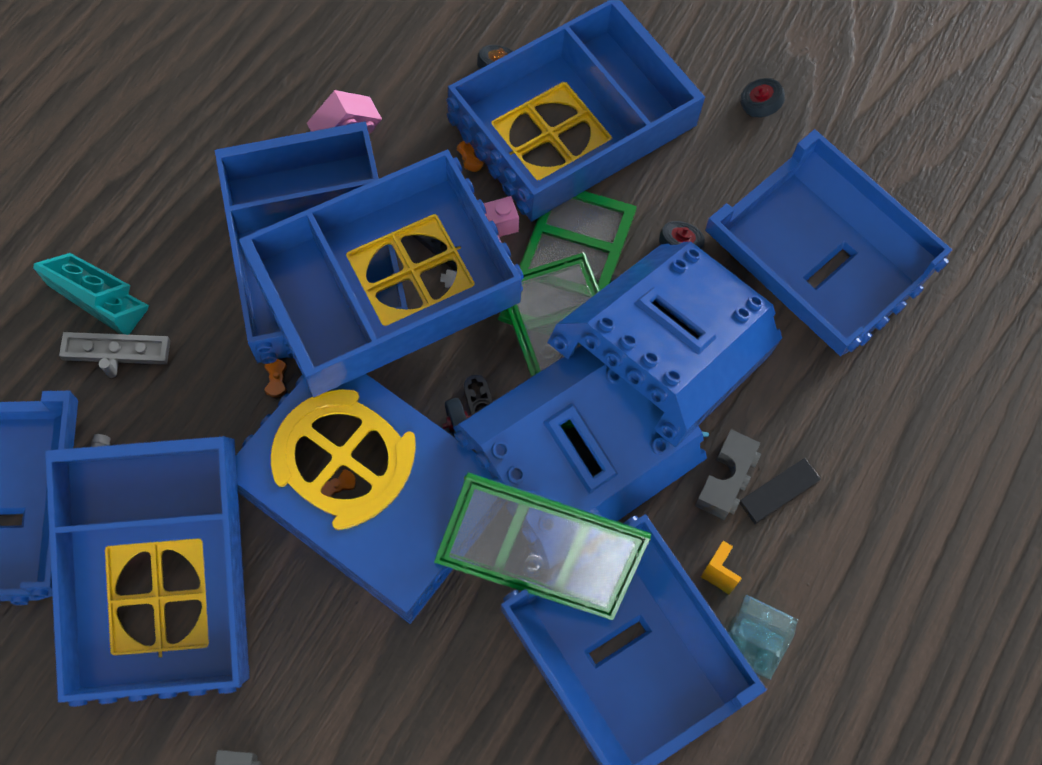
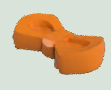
[457,141,484,172]
[264,359,287,398]
[321,469,356,497]

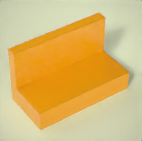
[701,541,741,595]

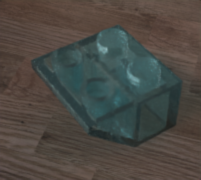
[727,595,798,680]

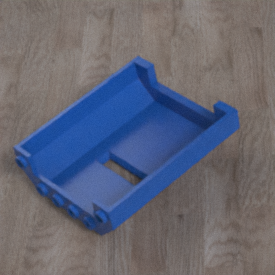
[705,129,952,356]
[547,242,782,447]
[453,345,707,568]
[0,391,78,605]
[501,514,767,765]

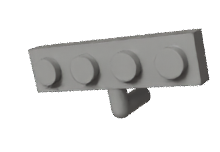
[59,332,171,378]

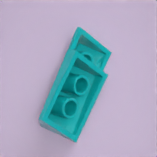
[33,253,149,335]

